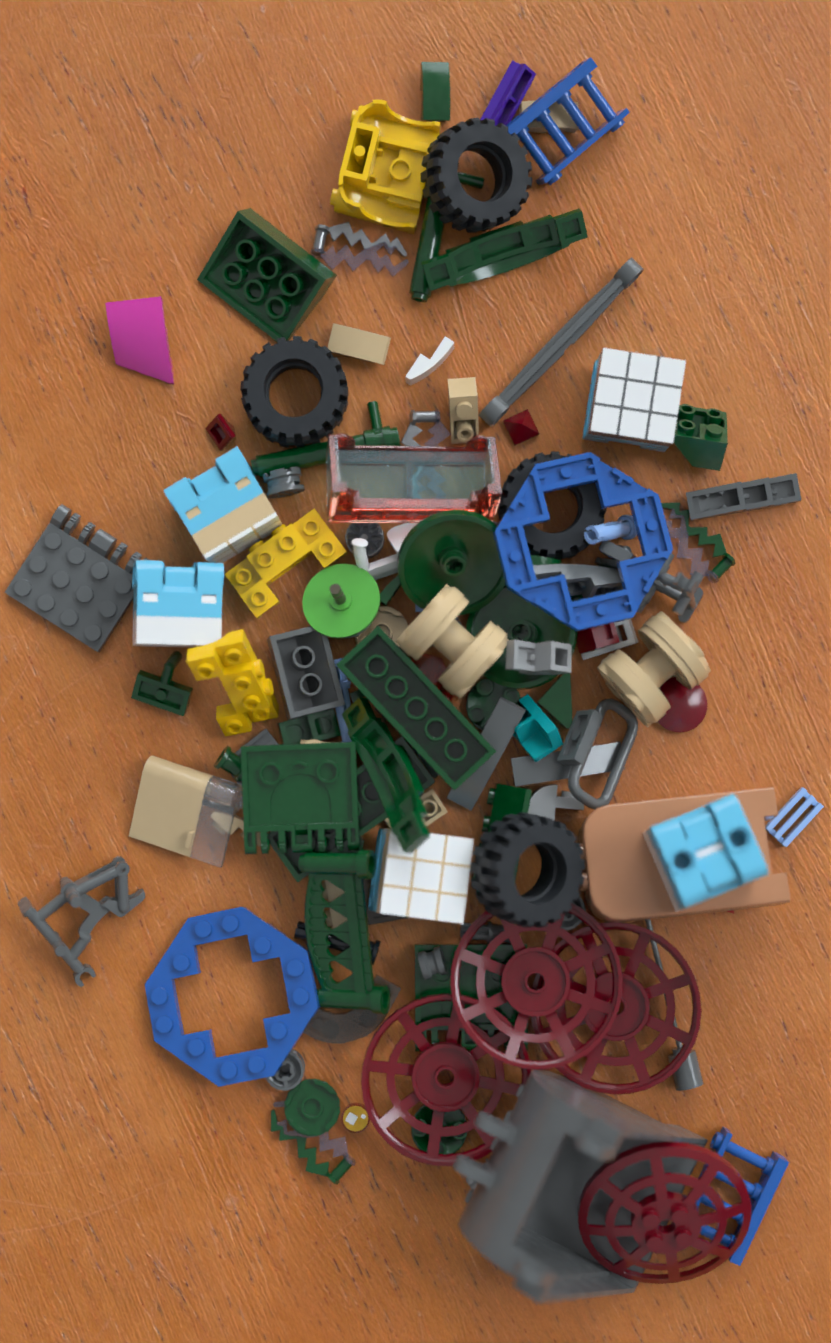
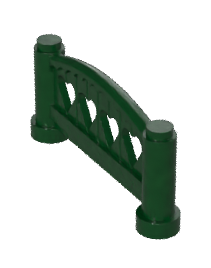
[299,850,390,1014]

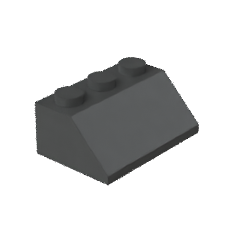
[267,626,345,721]

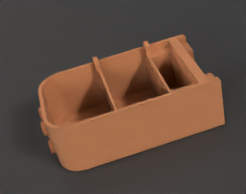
[578,787,791,922]

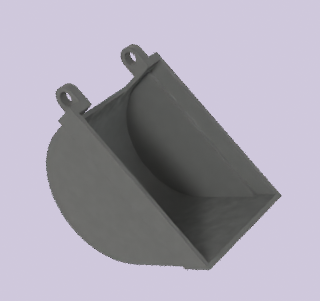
[453,1069,708,1303]

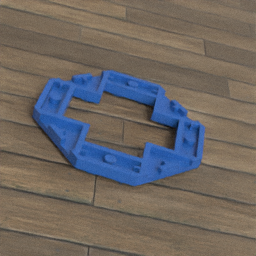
[493,452,673,631]
[145,907,320,1087]

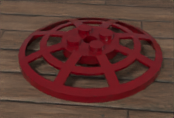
[450,903,623,1070]
[531,922,702,1095]
[361,993,531,1166]
[577,1141,751,1284]

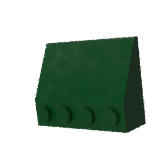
[197,208,337,342]

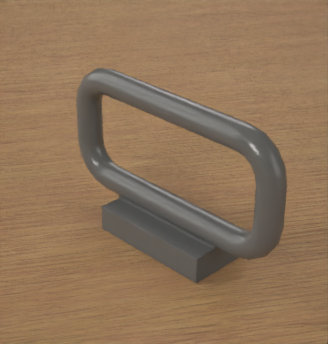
[557,698,638,810]

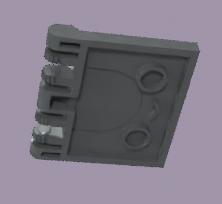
[5,504,149,653]

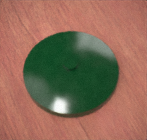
[397,510,506,616]
[466,584,577,690]

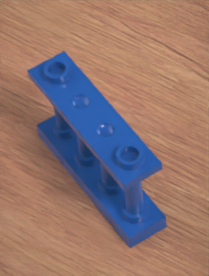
[506,57,630,185]
[695,1126,789,1266]

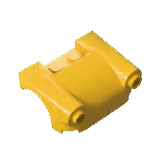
[330,100,441,234]

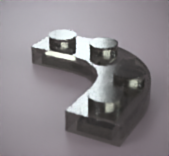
[303,974,401,1044]

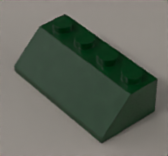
[471,783,532,893]

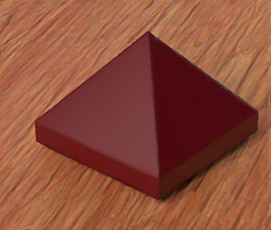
[503,409,540,446]
[205,413,236,451]

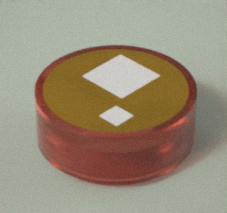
[342,1102,370,1133]

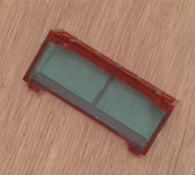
[326,433,502,523]

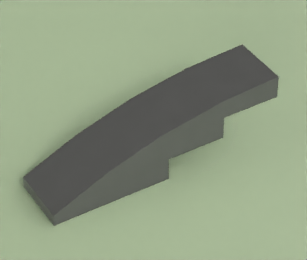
[686,473,802,520]
[533,564,623,599]
[447,697,526,811]
[511,742,625,786]

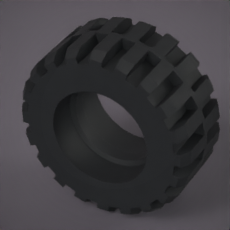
[420,118,532,233]
[240,336,349,448]
[498,451,607,560]
[470,813,585,928]

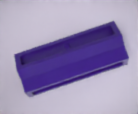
[480,60,536,126]

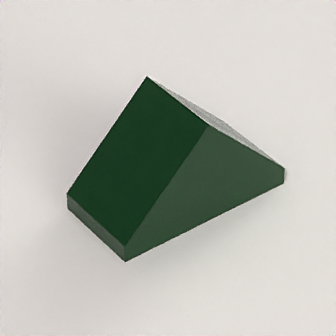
[536,673,573,729]

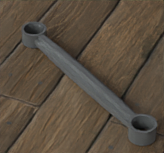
[479,258,644,427]

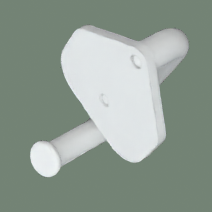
[351,521,420,580]

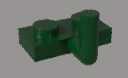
[131,651,193,717]

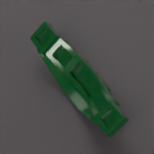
[421,208,588,291]
[342,697,430,854]

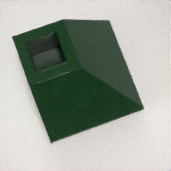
[673,404,728,471]

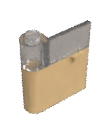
[129,755,243,868]

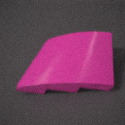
[105,296,174,384]

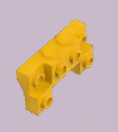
[225,508,348,619]
[187,629,279,737]

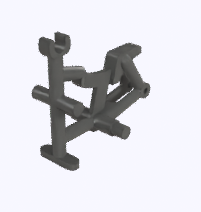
[595,541,704,623]
[18,856,145,987]

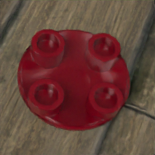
[658,677,707,733]

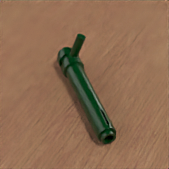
[409,163,484,302]
[251,401,401,478]

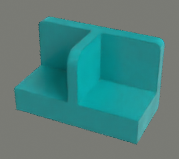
[513,694,563,762]

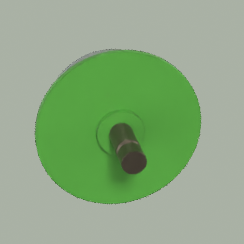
[302,564,380,638]

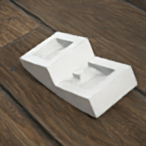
[405,337,454,385]

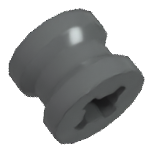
[418,946,448,980]

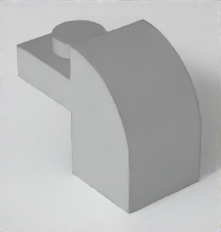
[506,640,572,675]
[528,784,584,820]

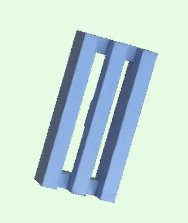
[765,787,824,847]

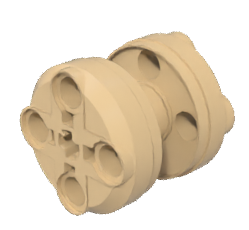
[396,584,509,698]
[597,611,711,727]

